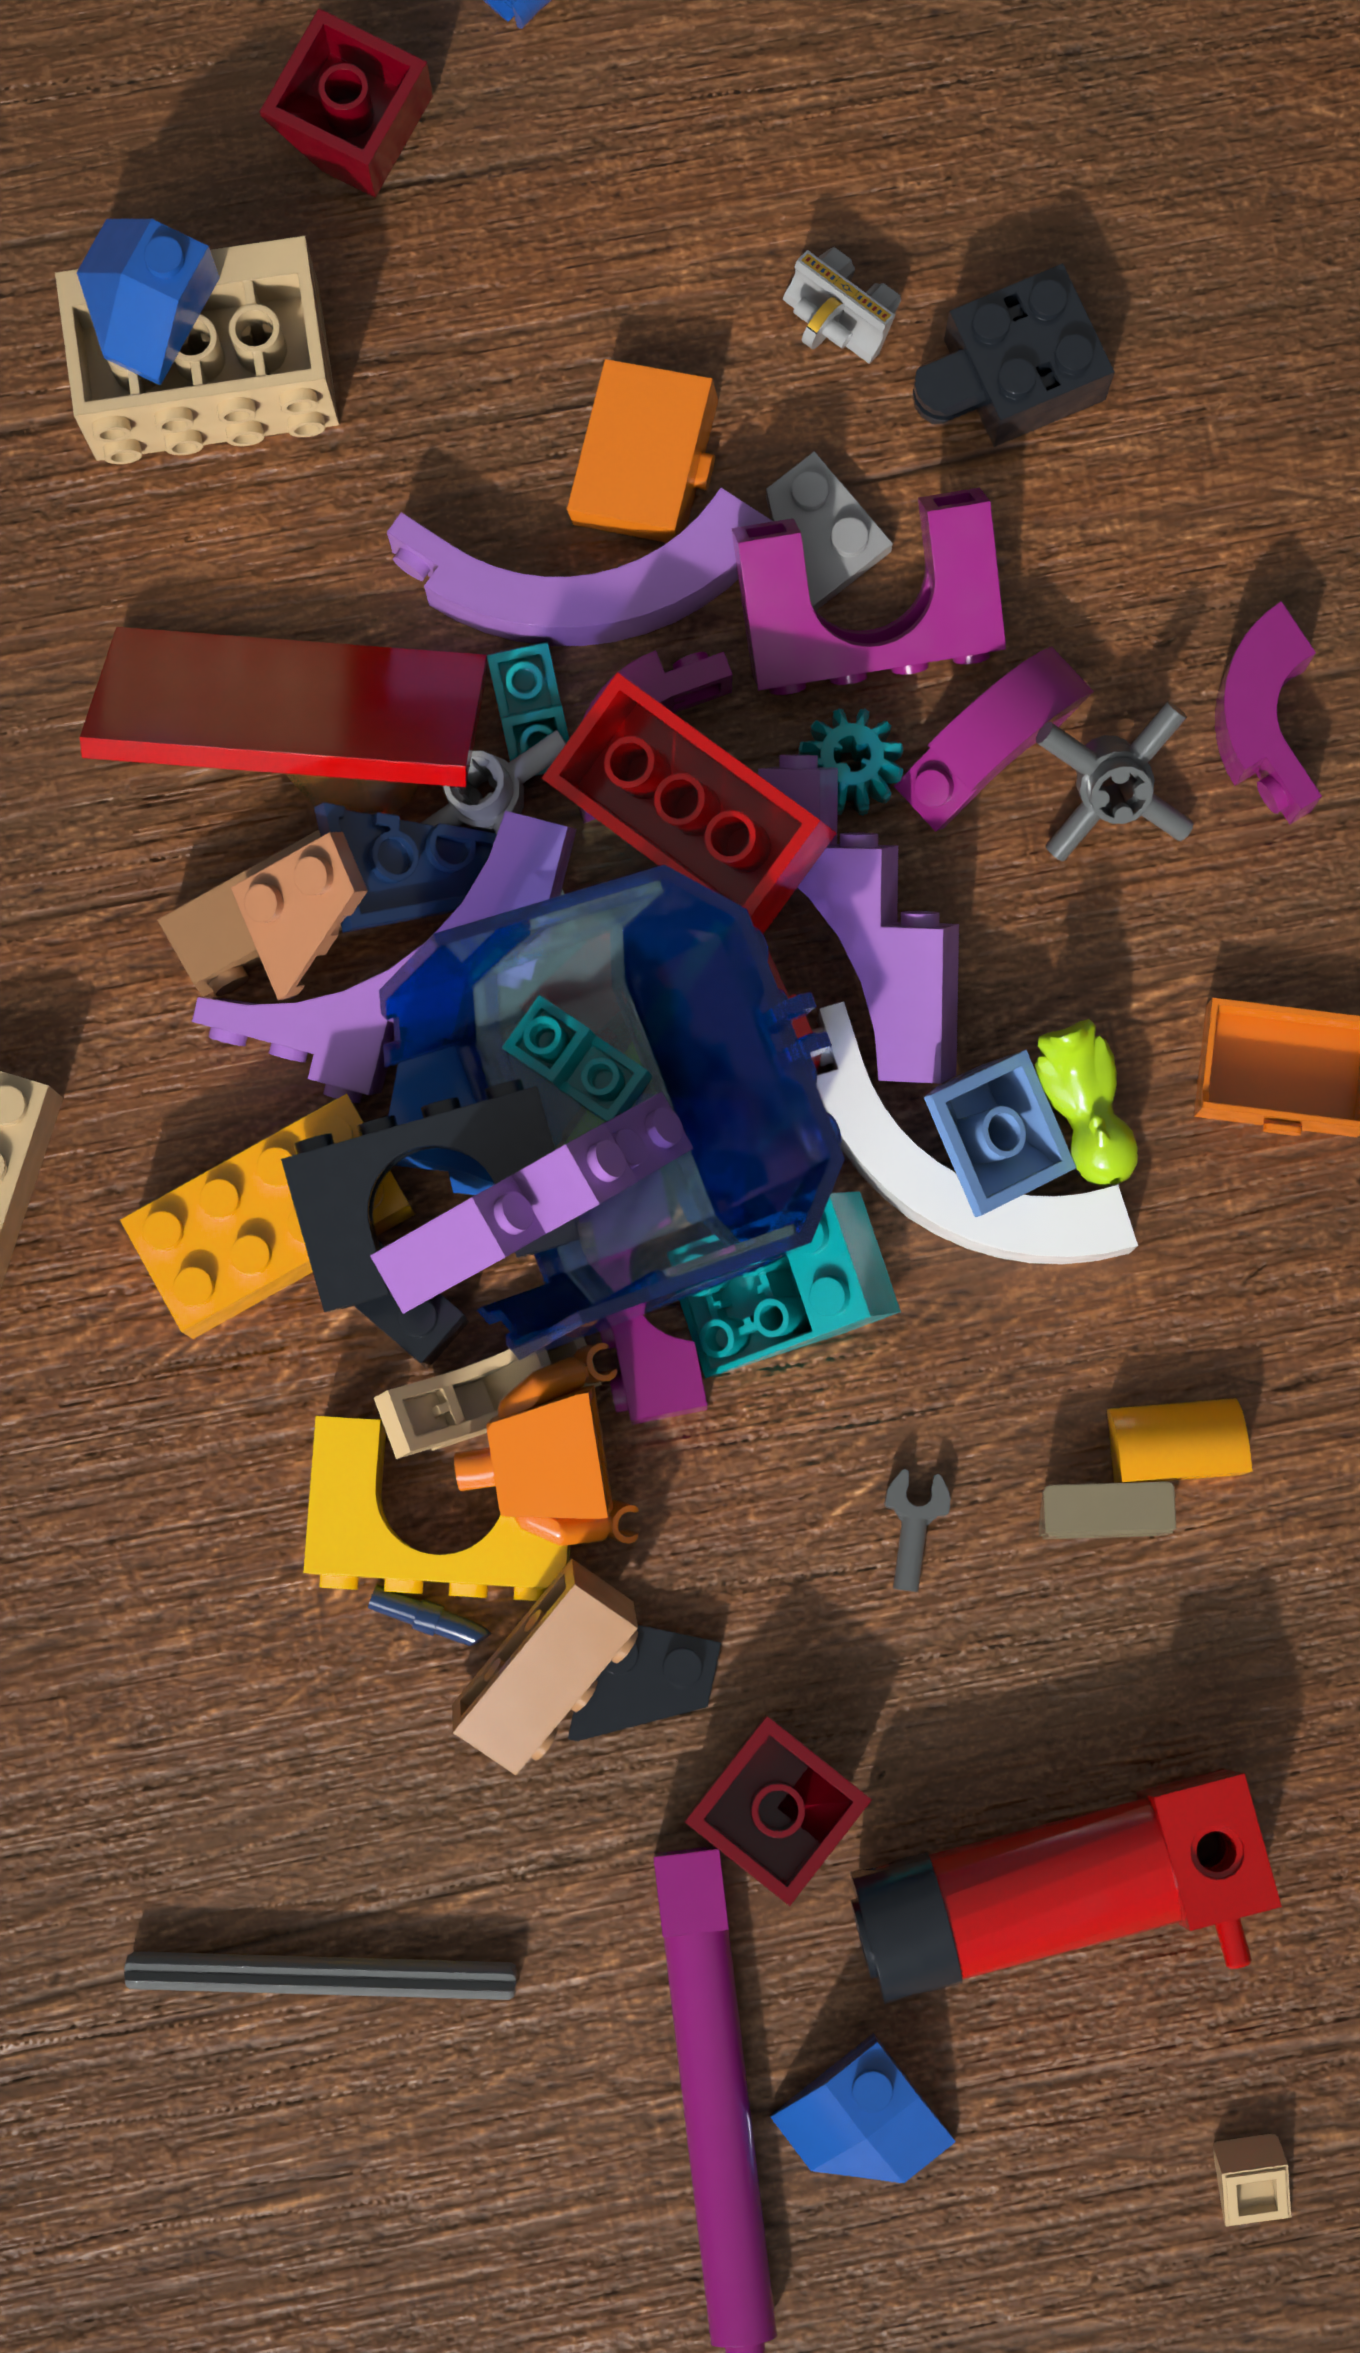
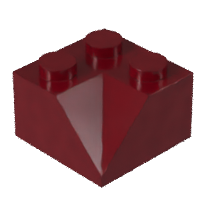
[259,8,433,198]
[685,1714,872,1906]

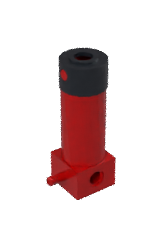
[850,1769,1282,2004]

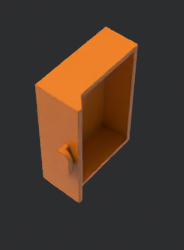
[567,359,719,543]
[1194,998,1360,1137]

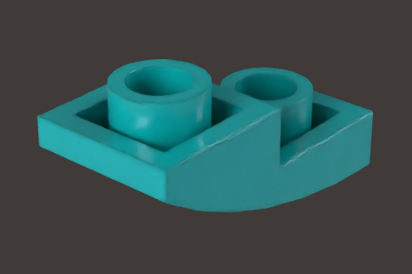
[487,642,569,776]
[502,995,653,1122]

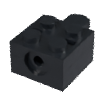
[912,263,1115,447]

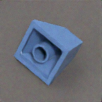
[924,1050,1076,1217]

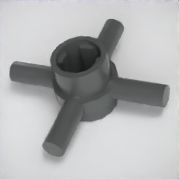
[1036,701,1194,861]

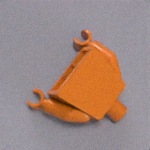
[454,1343,639,1546]

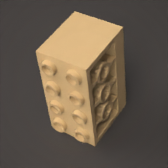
[55,236,339,464]

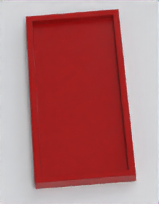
[80,627,487,787]

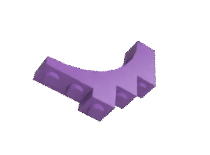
[758,755,959,1084]
[192,811,577,1103]

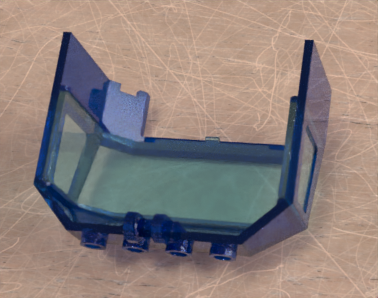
[379,865,845,1360]

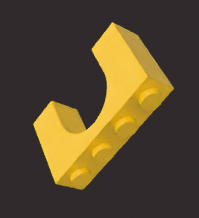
[303,1416,570,1601]

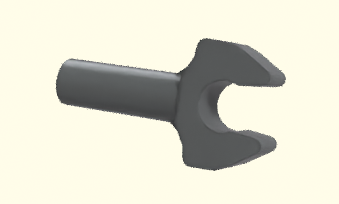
[884,1469,951,1592]

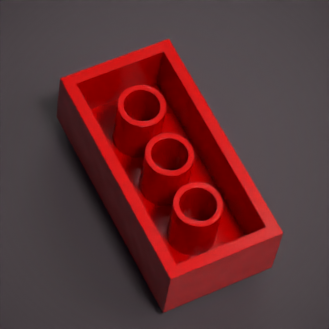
[542,672,837,938]

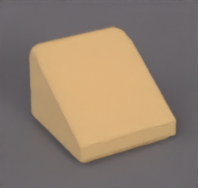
[1213,2134,1291,2227]

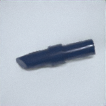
[368,1585,492,1646]

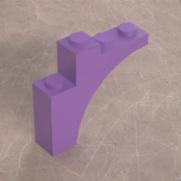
[370,1092,694,1314]

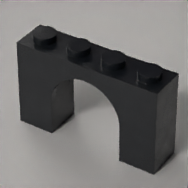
[281,1079,582,1313]

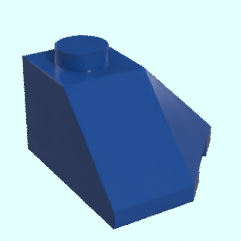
[77,219,220,386]
[770,2033,956,2183]

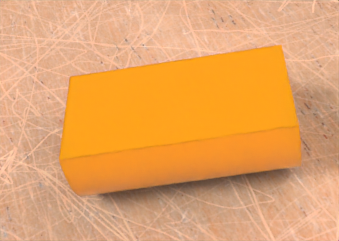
[1107,1398,1253,1483]

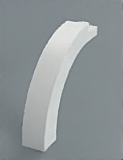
[812,1001,1138,1264]

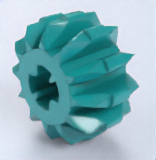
[798,708,903,816]

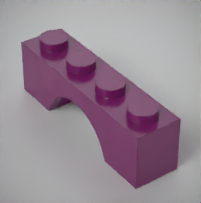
[577,1169,707,1425]

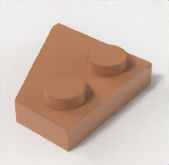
[231,832,368,1000]

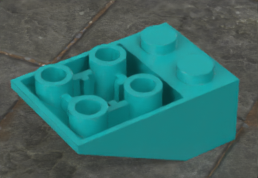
[666,1191,901,1378]

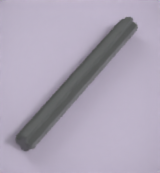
[124,1952,517,2000]

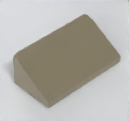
[1039,1482,1176,1540]

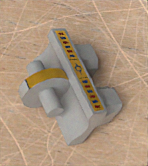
[782,247,901,364]

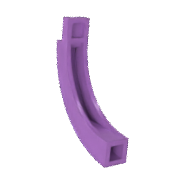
[387,488,773,646]

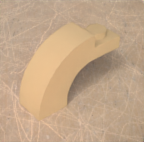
[374,1325,602,1459]

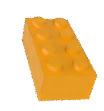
[120,1093,416,1339]

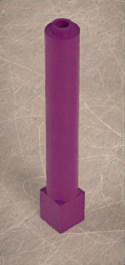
[653,1846,777,2353]

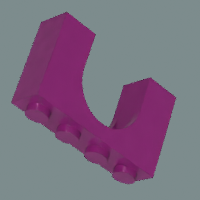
[732,487,1006,695]

